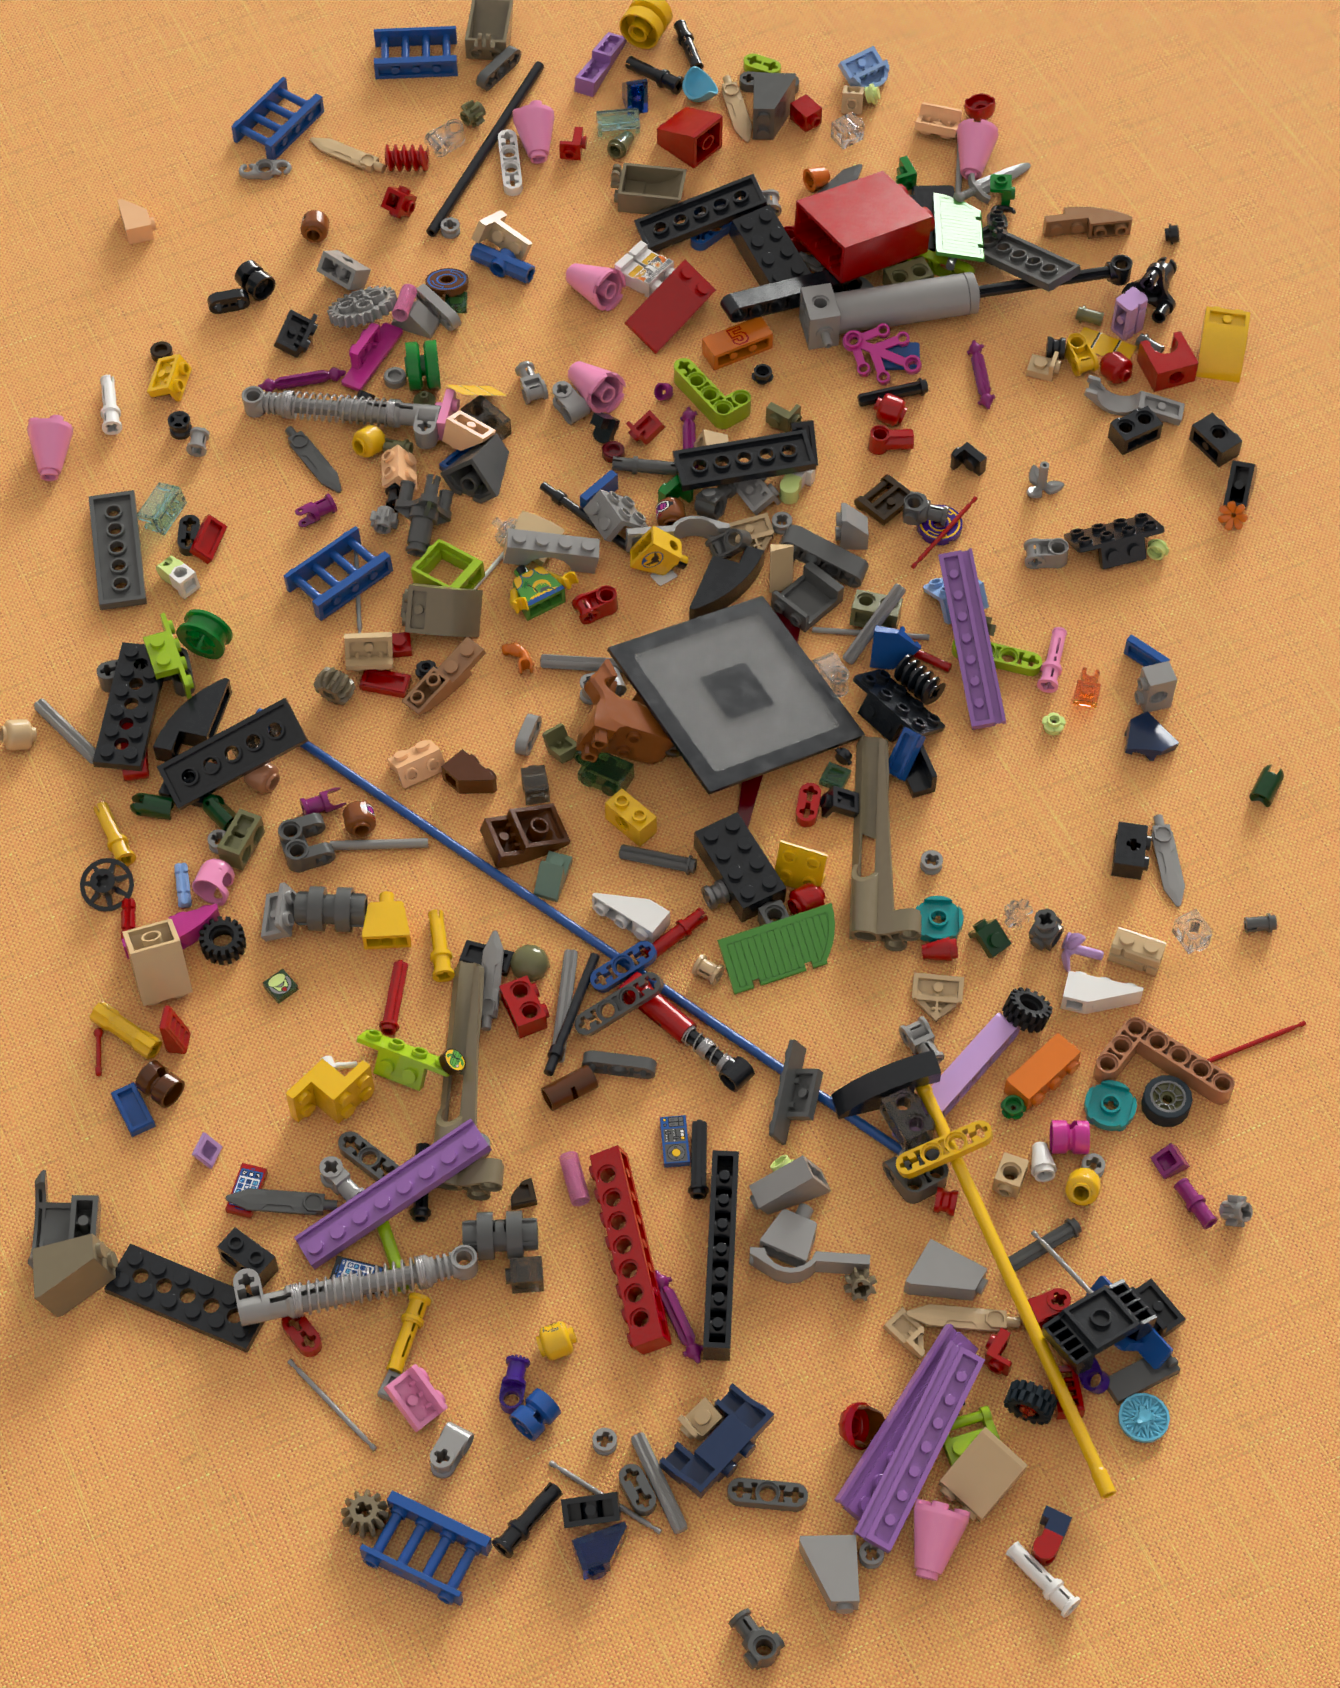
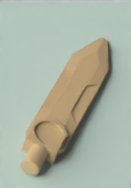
[722,75,752,143]
[310,137,386,173]
[906,1304,1020,1332]

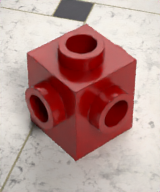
[380,185,417,218]

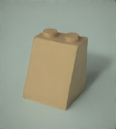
[122,919,193,1006]
[939,1427,1028,1523]

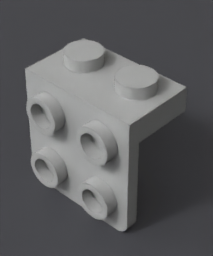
[583,489,649,542]

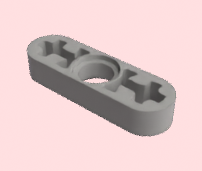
[415,284,461,331]

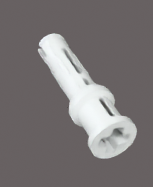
[100,375,122,435]
[1006,1541,1081,1618]

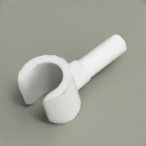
[320,1055,357,1070]

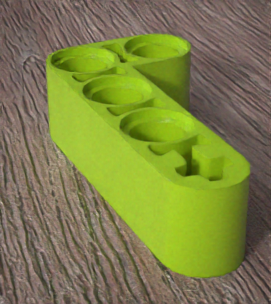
[674,358,751,429]

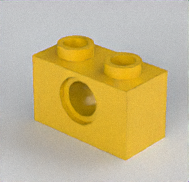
[605,788,657,847]

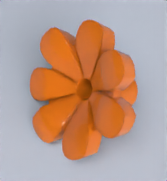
[1218,501,1248,531]

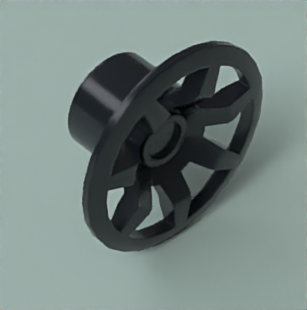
[80,858,134,911]

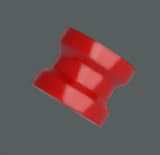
[933,1187,959,1216]

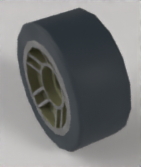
[1141,1075,1193,1127]

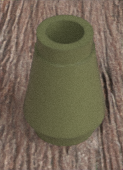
[607,131,634,159]

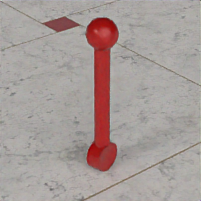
[94,1028,104,1076]

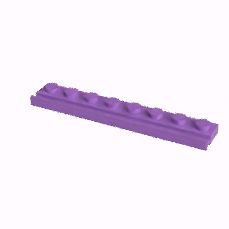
[938,548,1006,730]
[294,1118,492,1270]
[834,1324,978,1521]
[852,1340,985,1553]

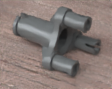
[394,474,454,557]

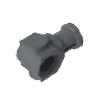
[694,483,737,520]
[903,491,949,526]
[1029,909,1064,951]
[728,1608,785,1670]

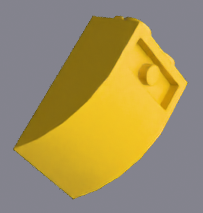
[1196,306,1251,383]

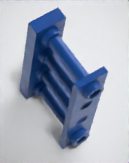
[374,26,458,79]
[231,77,324,160]
[283,526,393,621]
[359,1490,492,1606]

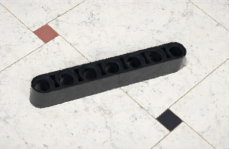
[720,270,862,323]

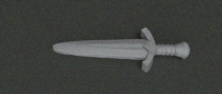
[953,163,1031,204]

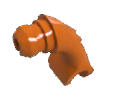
[502,641,534,674]

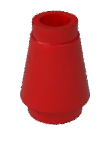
[921,937,959,961]

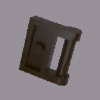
[854,474,910,526]

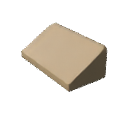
[769,544,794,593]

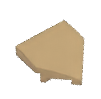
[725,513,775,551]
[912,972,964,1022]

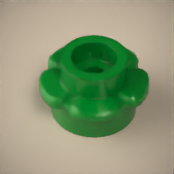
[1001,1095,1026,1120]

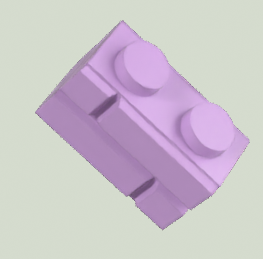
[1111,287,1148,340]

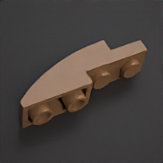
[1043,207,1133,239]
[402,637,486,716]

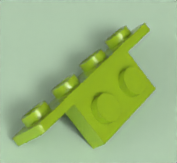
[143,613,194,699]
[356,1029,450,1091]

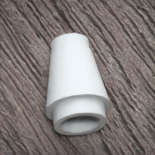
[1031,1142,1057,1182]

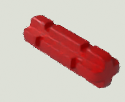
[121,898,136,940]

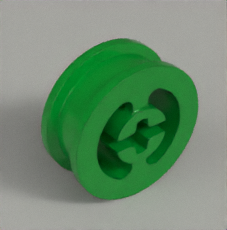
[176,609,233,659]

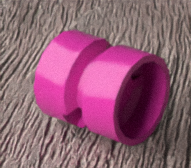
[1049,1120,1090,1155]

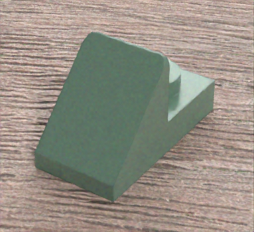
[534,851,573,902]

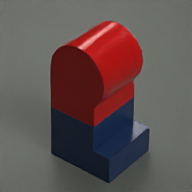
[1031,1505,1072,1566]

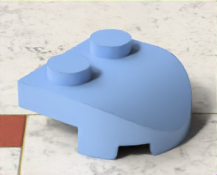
[838,46,890,91]

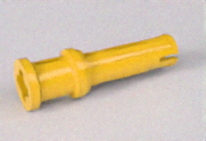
[93,802,136,868]
[428,909,455,982]
[386,1292,432,1374]

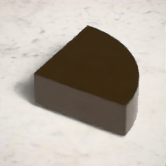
[511,1178,537,1210]

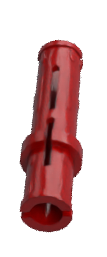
[641,907,708,959]

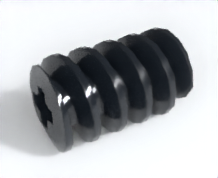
[894,654,946,705]

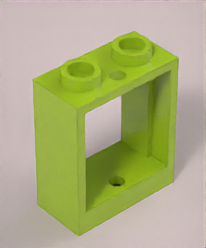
[411,539,485,589]

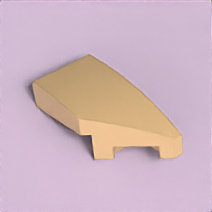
[883,1307,925,1359]

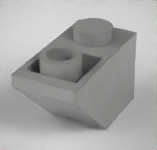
[835,503,869,550]

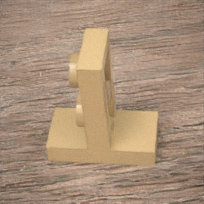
[471,210,533,261]

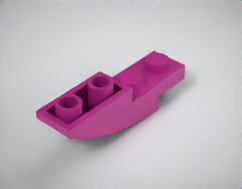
[122,904,220,960]

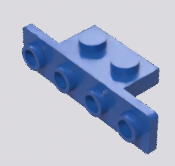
[1086,1276,1173,1369]

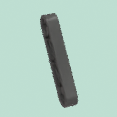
[574,972,664,1036]

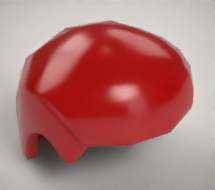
[964,93,996,122]

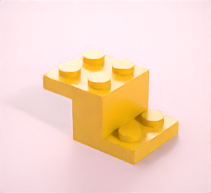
[285,1058,375,1124]

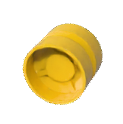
[619,0,673,49]

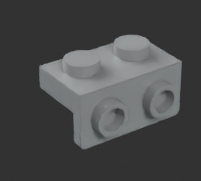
[261,882,296,942]

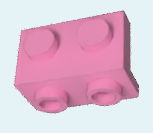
[435,389,460,441]
[383,1364,448,1432]

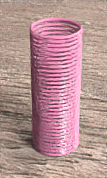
[392,284,417,322]
[559,1151,590,1206]

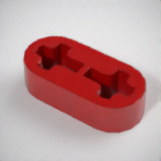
[796,783,821,827]
[281,1315,322,1357]

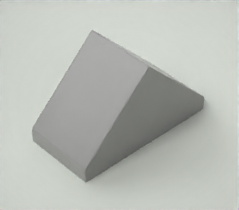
[391,300,440,339]

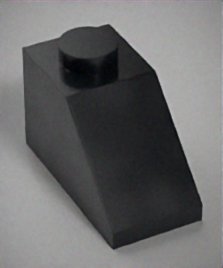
[1223,460,1258,509]

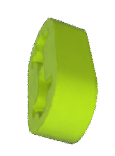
[743,54,781,73]

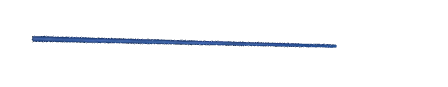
[256,708,905,1155]

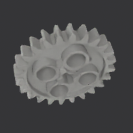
[327,286,397,328]

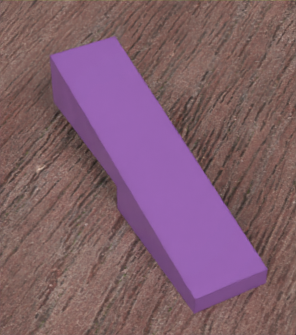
[574,32,627,97]

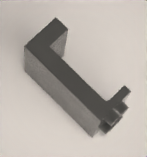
[771,561,844,632]

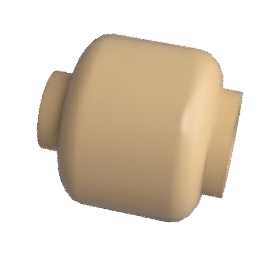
[0,719,37,751]

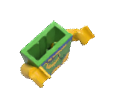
[509,565,579,621]

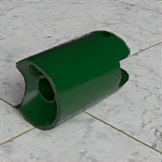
[1249,764,1284,807]
[130,793,175,820]
[202,794,236,831]

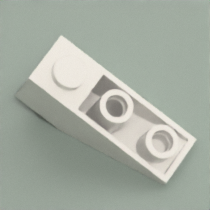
[592,893,670,943]
[1060,971,1144,1014]

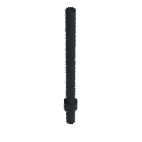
[540,482,630,554]
[544,953,600,1076]

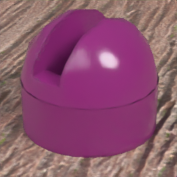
[654,383,674,401]

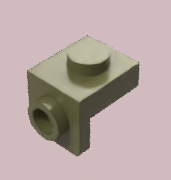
[766,402,802,432]
[542,723,582,763]

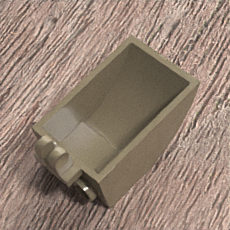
[465,0,513,60]
[611,163,687,214]
[401,583,483,637]

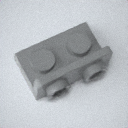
[733,478,781,515]

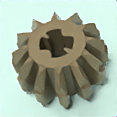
[313,667,356,705]
[341,1489,389,1539]

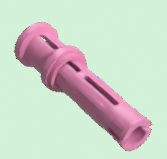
[1037,627,1067,693]

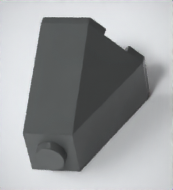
[440,433,509,504]

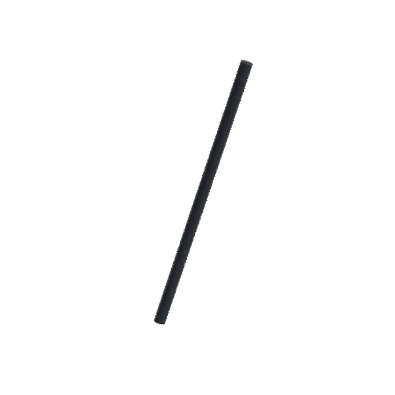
[426,61,544,237]

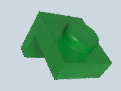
[990,174,1015,206]
[658,475,694,503]

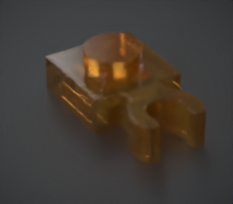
[1073,667,1101,708]

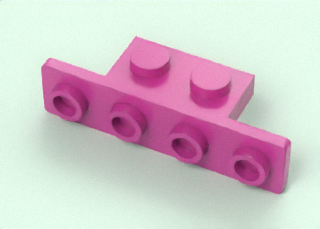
[341,322,403,391]

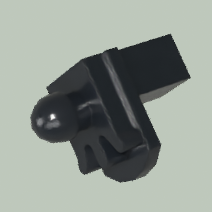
[590,412,620,444]

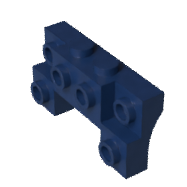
[659,1383,774,1499]

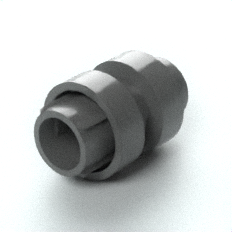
[294,886,368,932]
[462,1210,538,1261]

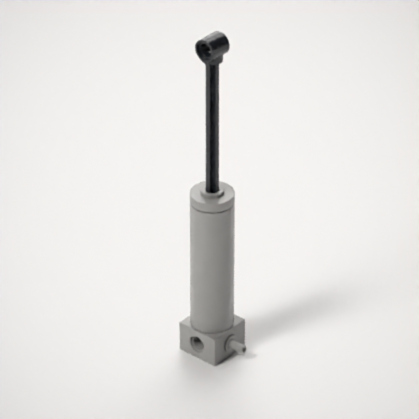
[799,255,1133,350]

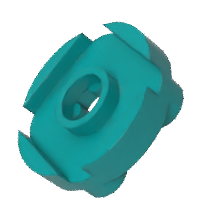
[915,896,964,942]
[1084,1080,1137,1131]

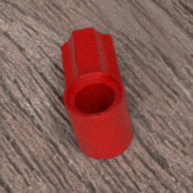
[868,425,914,455]

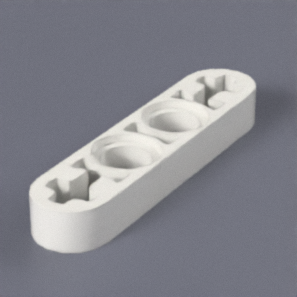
[498,129,523,196]

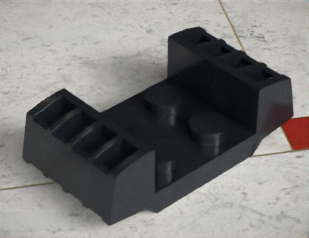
[1042,1279,1158,1375]

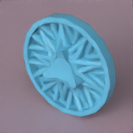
[1118,1393,1170,1443]

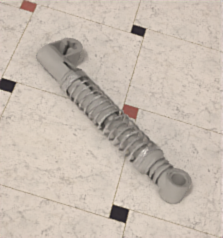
[242,386,441,449]
[233,1245,478,1327]

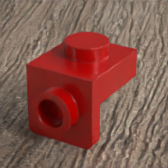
[559,126,587,161]
[626,410,666,445]
[984,1327,1012,1376]

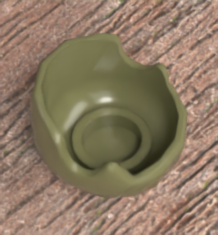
[510,944,550,982]

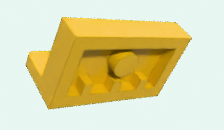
[147,354,192,402]

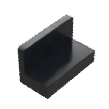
[905,745,937,798]

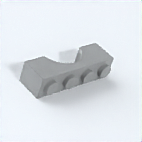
[503,528,600,574]

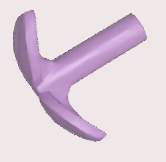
[1061,932,1104,972]

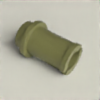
[1075,305,1104,326]
[383,438,413,453]

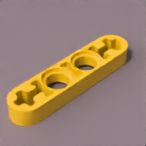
[895,1120,993,1179]

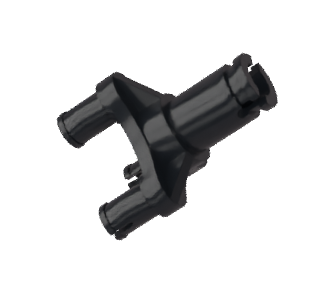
[1122,257,1177,323]

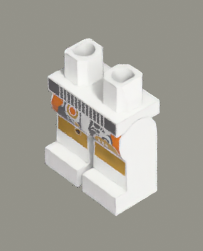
[614,241,674,298]

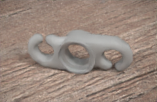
[239,159,292,180]

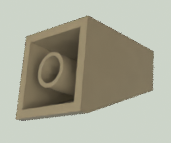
[32,1233,118,1317]

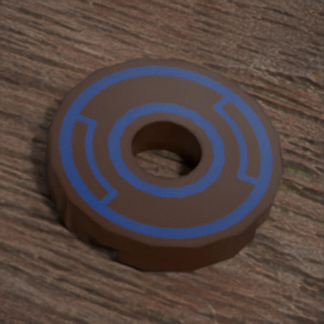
[425,268,469,297]

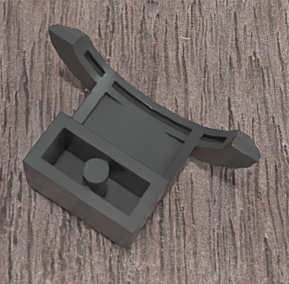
[28,1170,101,1269]

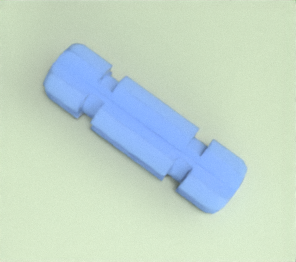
[174,863,192,908]

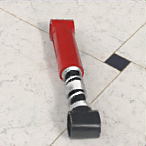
[617,972,755,1092]

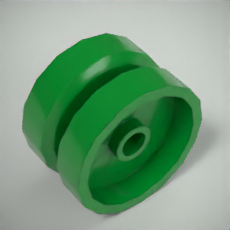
[404,340,441,391]

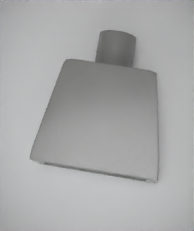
[759,1203,817,1267]

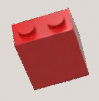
[657,107,723,169]

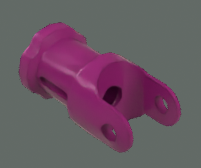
[295,493,337,527]
[299,787,346,815]

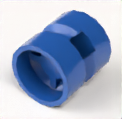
[509,1388,561,1441]

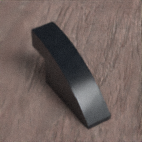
[689,546,764,620]
[153,678,232,762]
[831,1050,941,1119]

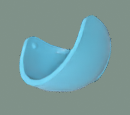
[682,66,718,102]

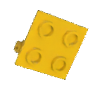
[775,841,828,888]

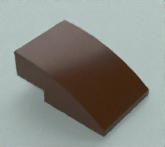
[480,803,570,869]

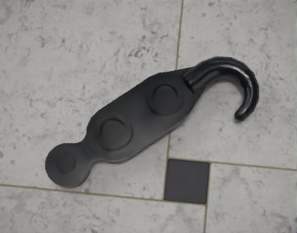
[986,205,1016,240]

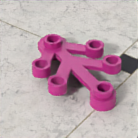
[843,323,922,385]

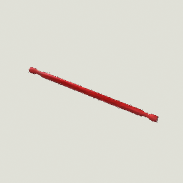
[911,496,978,569]
[1207,1021,1306,1063]

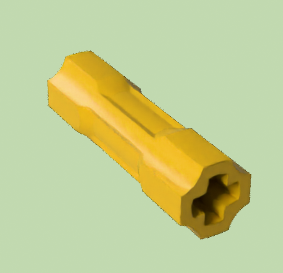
[89,1001,163,1060]

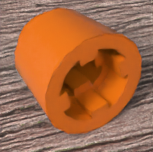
[803,166,830,192]

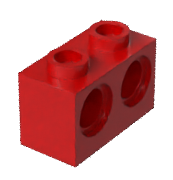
[499,975,550,1039]

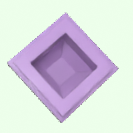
[192,1132,223,1169]

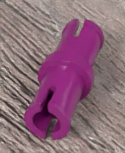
[1174,1178,1218,1229]

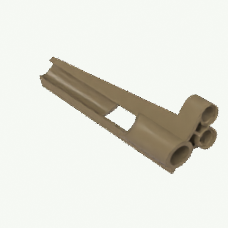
[849,735,922,951]
[433,961,504,1201]

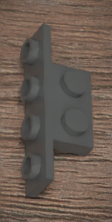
[769,1039,823,1145]

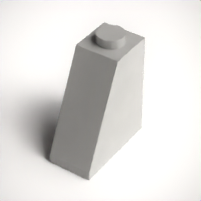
[749,1155,831,1215]
[904,1239,989,1301]
[799,1535,860,1614]

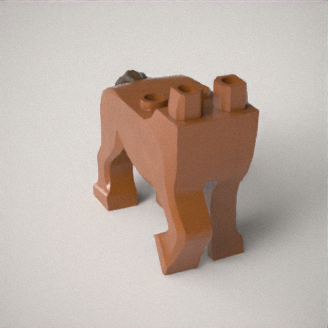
[576,659,681,764]

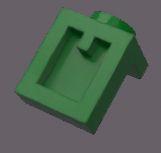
[896,156,917,191]

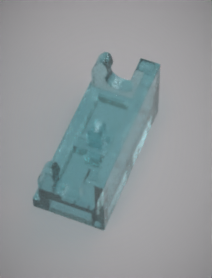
[596,108,640,137]
[137,482,187,535]

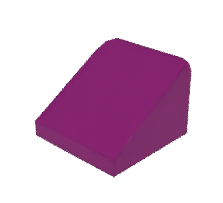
[1150,1143,1190,1179]

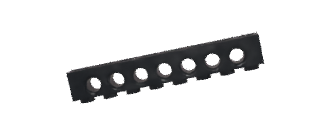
[703,1150,739,1361]

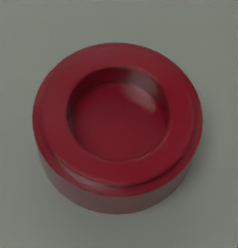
[602,441,625,463]

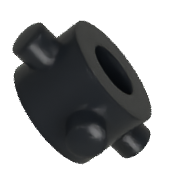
[835,748,852,765]

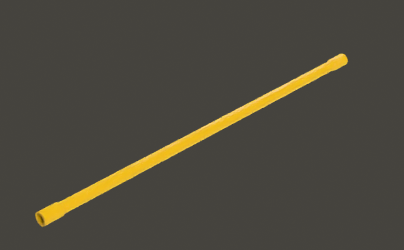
[915,1084,1117,1499]

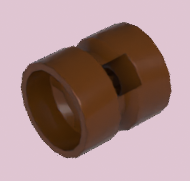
[135,1060,185,1108]

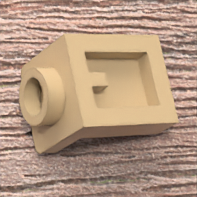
[841,85,865,115]
[1026,351,1062,382]
[677,1397,725,1442]

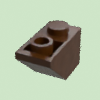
[441,749,497,794]

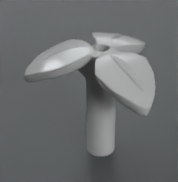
[1026,461,1064,498]

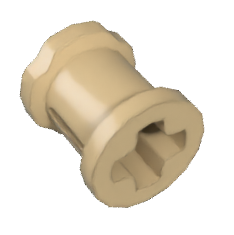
[692,954,725,986]

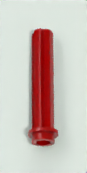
[379,960,408,1035]

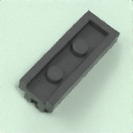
[1107,1354,1180,1405]

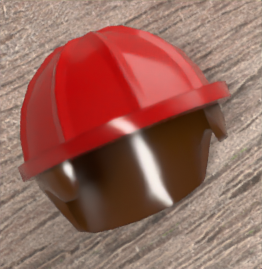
[838,1402,885,1450]

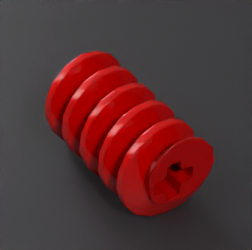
[385,144,429,172]

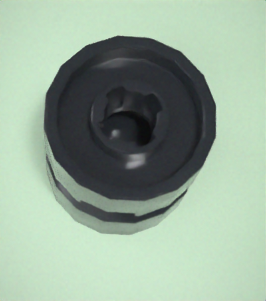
[235,260,275,301]

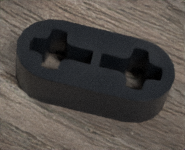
[207,288,250,314]
[177,515,201,556]

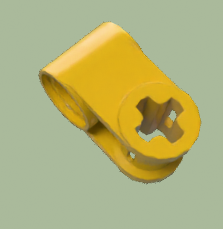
[1065,333,1099,377]

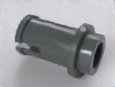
[1135,333,1165,353]
[1244,913,1277,933]

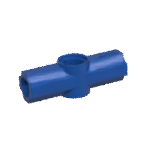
[470,242,535,283]

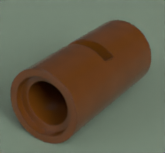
[541,1065,598,1111]

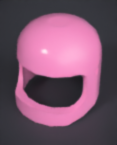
[192,858,235,906]

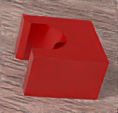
[1137,331,1199,392]

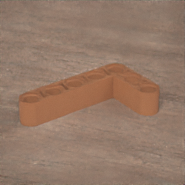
[1093,1017,1235,1105]

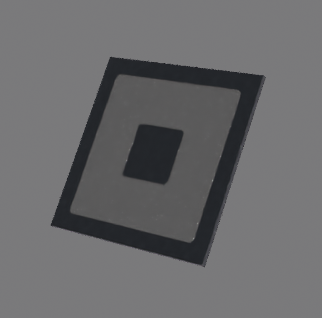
[607,596,865,795]

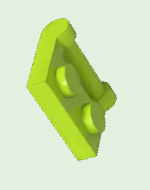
[943,1405,1001,1466]

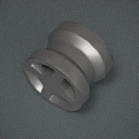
[701,879,730,910]

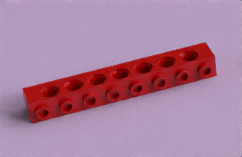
[589,1145,672,1355]

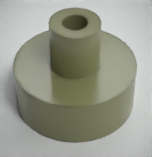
[413,391,436,405]

